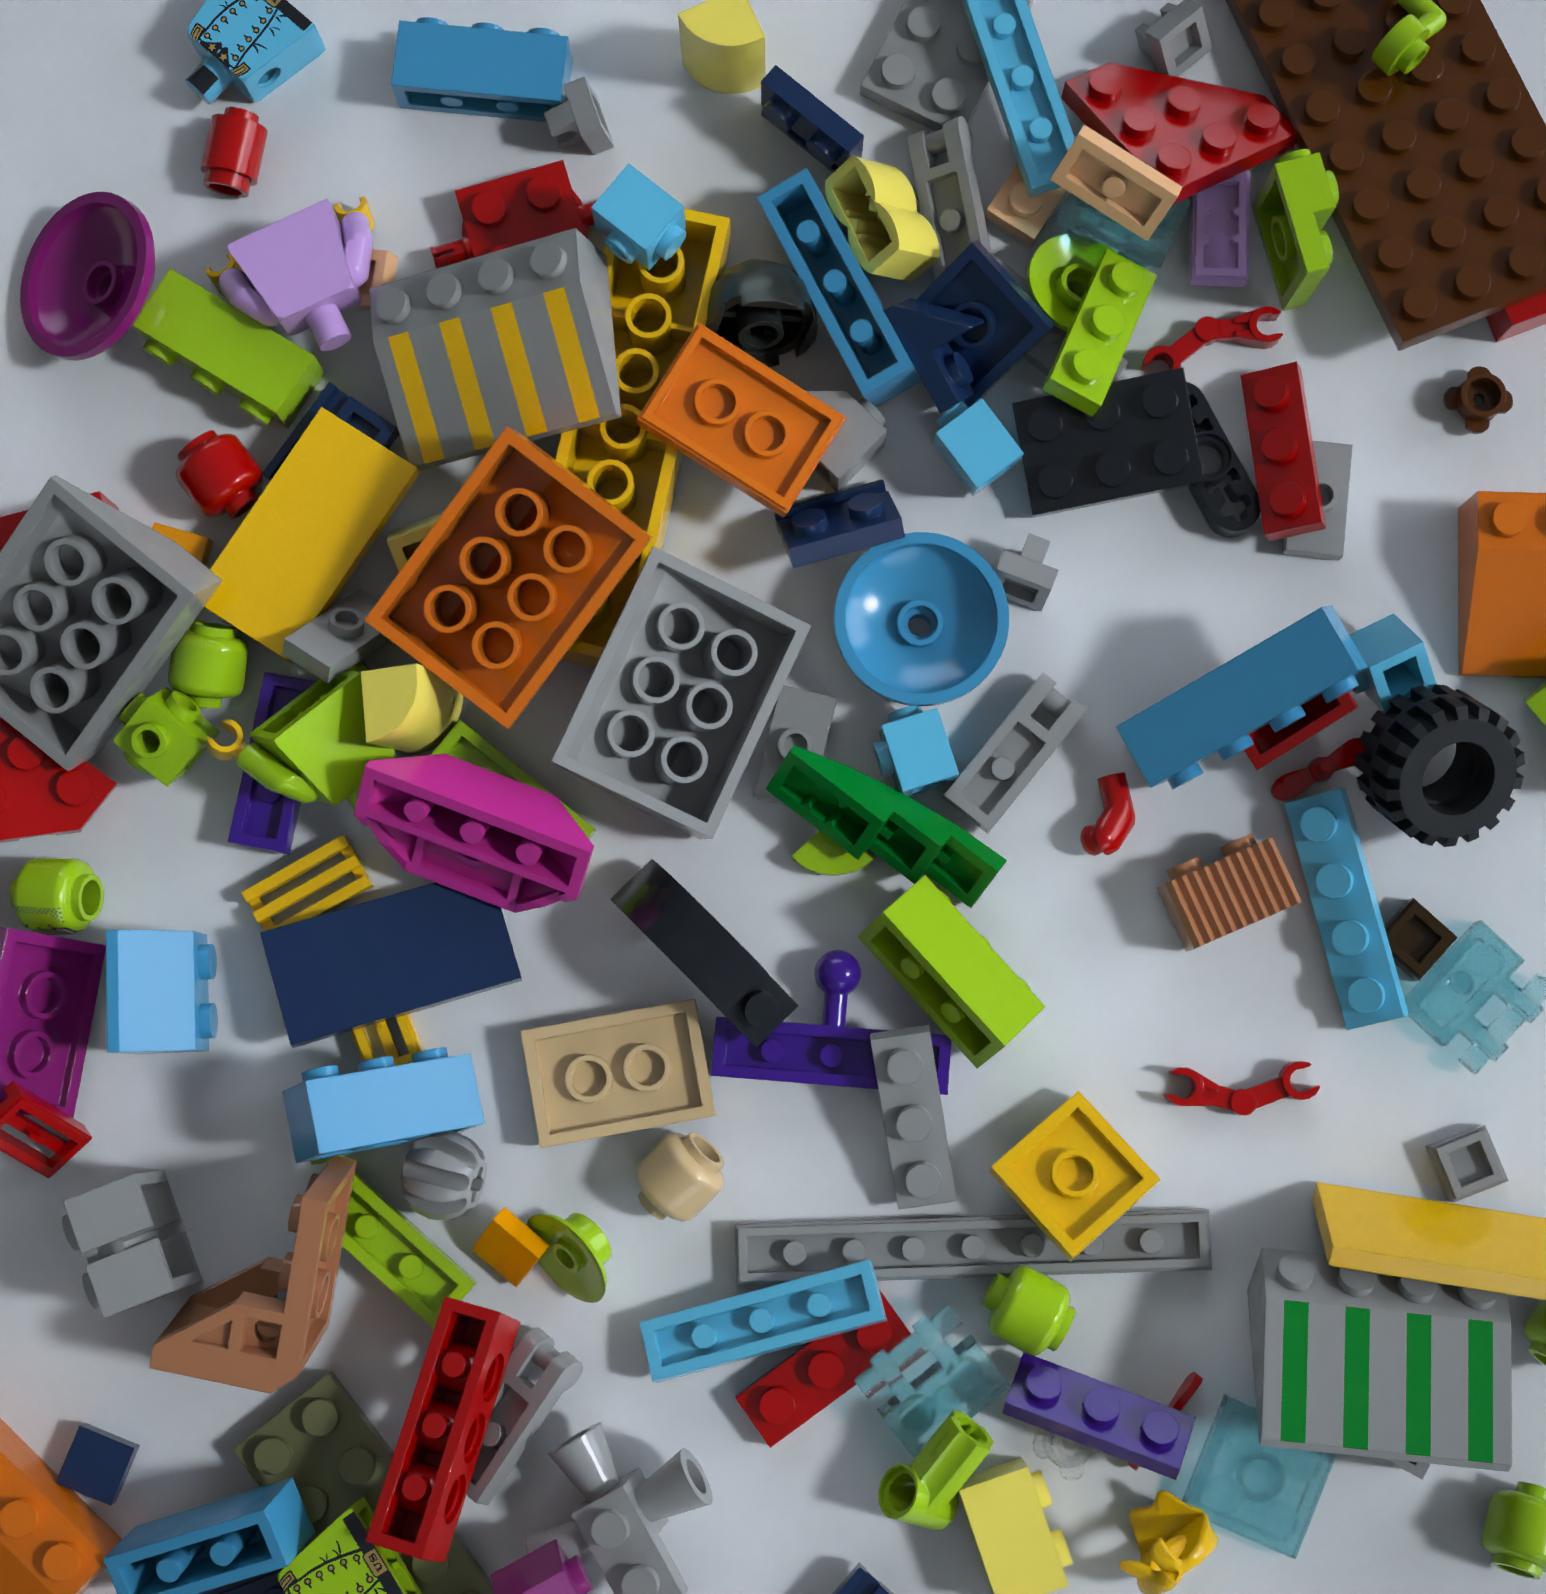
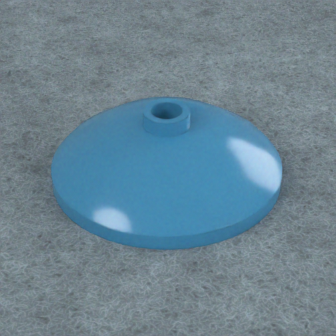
[834,532,1009,706]

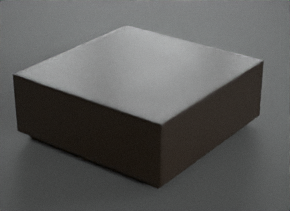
[1384,898,1458,981]

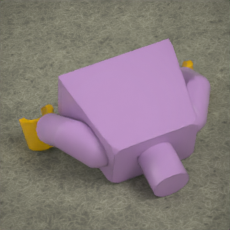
[205,196,374,351]

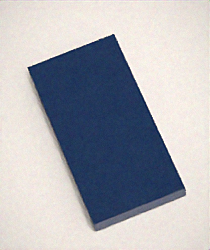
[260,882,522,1048]

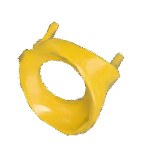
[1119,1490,1218,1594]

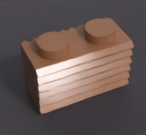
[1157,833,1302,952]

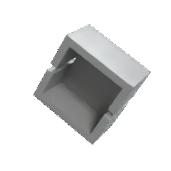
[62,1170,203,1318]

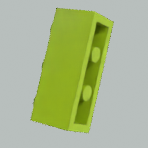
[133,268,325,429]
[858,875,1046,1069]

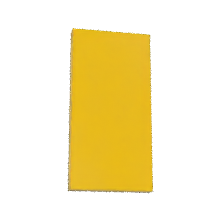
[204,407,420,663]
[1312,1182,1546,1300]

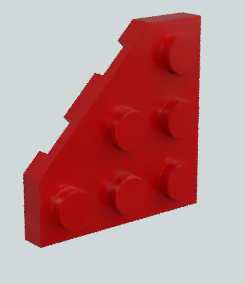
[1061,62,1297,204]
[0,717,117,843]

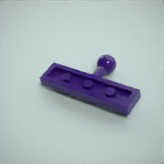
[711,950,951,1095]

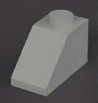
[807,391,887,492]

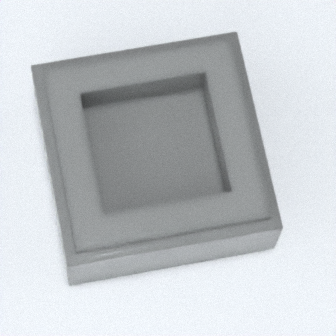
[1426,1125,1509,1202]

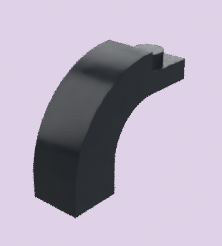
[610,859,799,1048]

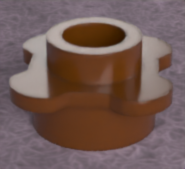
[1443,366,1513,434]

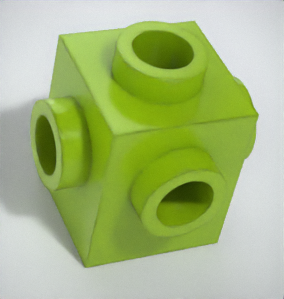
[112,687,220,787]

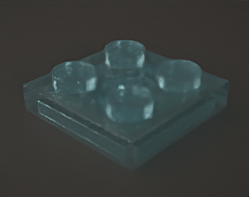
[1182,1394,1337,1560]

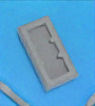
[1282,441,1353,561]
[282,589,390,683]
[753,685,837,807]

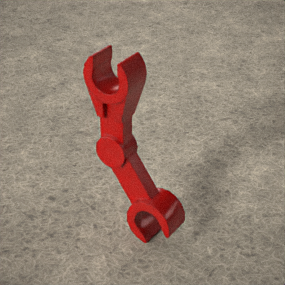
[1140,306,1283,371]
[1163,1061,1320,1116]

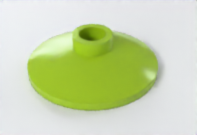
[1027,233,1115,332]

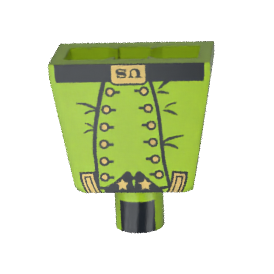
[277,1496,422,1594]

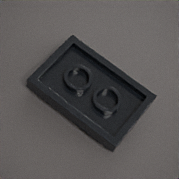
[1012,367,1205,518]

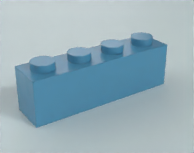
[757,168,922,407]
[1116,605,1368,790]

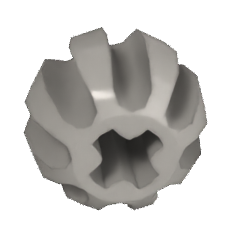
[401,1132,486,1220]

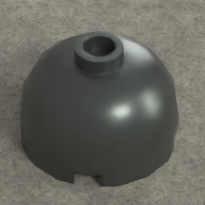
[706,259,818,368]

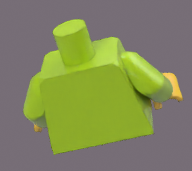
[207,662,395,810]

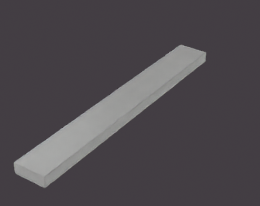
[735,1209,1212,1285]

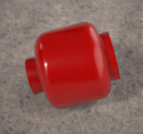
[176,430,263,519]

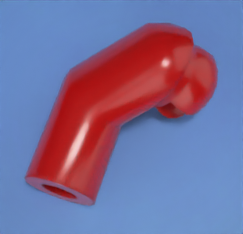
[1080,772,1135,856]

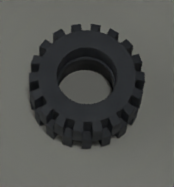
[1355,684,1525,847]

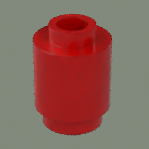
[200,107,268,198]

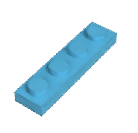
[961,0,1075,197]
[1284,788,1409,1030]
[639,1260,887,1383]

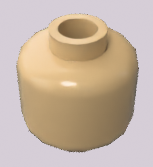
[636,1132,724,1222]

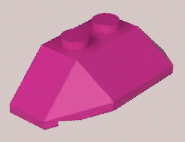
[354,754,594,913]

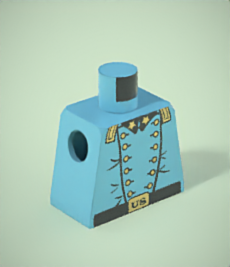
[185,0,326,105]

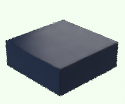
[55,1423,140,1506]

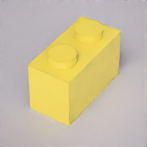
[958,1457,1073,1594]

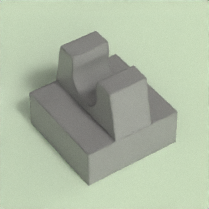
[1135,0,1213,77]
[544,77,614,155]
[995,533,1059,611]

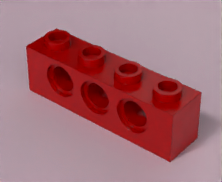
[365,1296,521,1563]

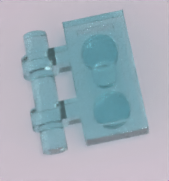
[1404,920,1546,1074]
[854,1305,1011,1459]

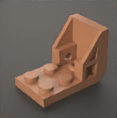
[149,1156,357,1394]

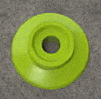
[526,1213,612,1303]

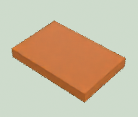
[635,322,847,518]

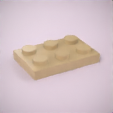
[520,999,716,1148]

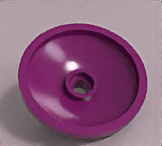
[20,192,155,361]

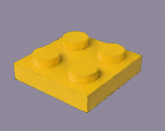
[989,1091,1161,1262]

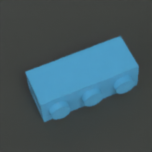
[391,17,573,122]
[282,1047,485,1163]
[103,1477,315,1594]

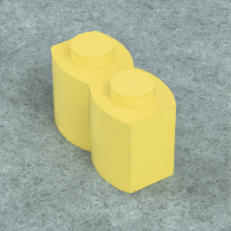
[825,155,940,282]

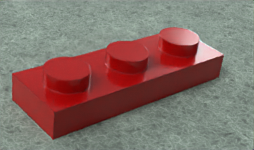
[1240,361,1326,542]
[735,1290,916,1448]

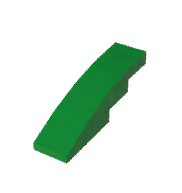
[766,745,1007,908]

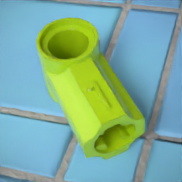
[878,1410,994,1531]

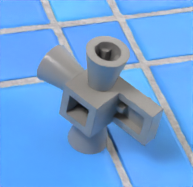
[526,1422,713,1594]

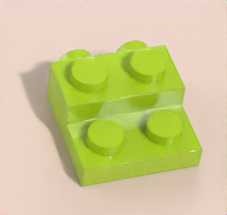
[1252,149,1339,311]

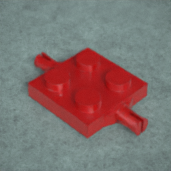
[430,160,596,269]

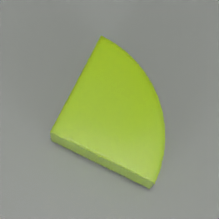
[791,831,874,876]

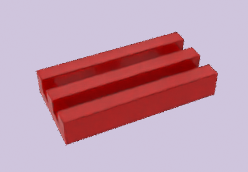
[0,1081,93,1179]

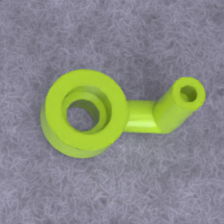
[1371,0,1447,76]

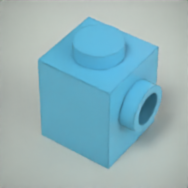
[591,163,687,270]
[932,398,1024,496]
[1349,613,1437,713]
[873,706,959,796]

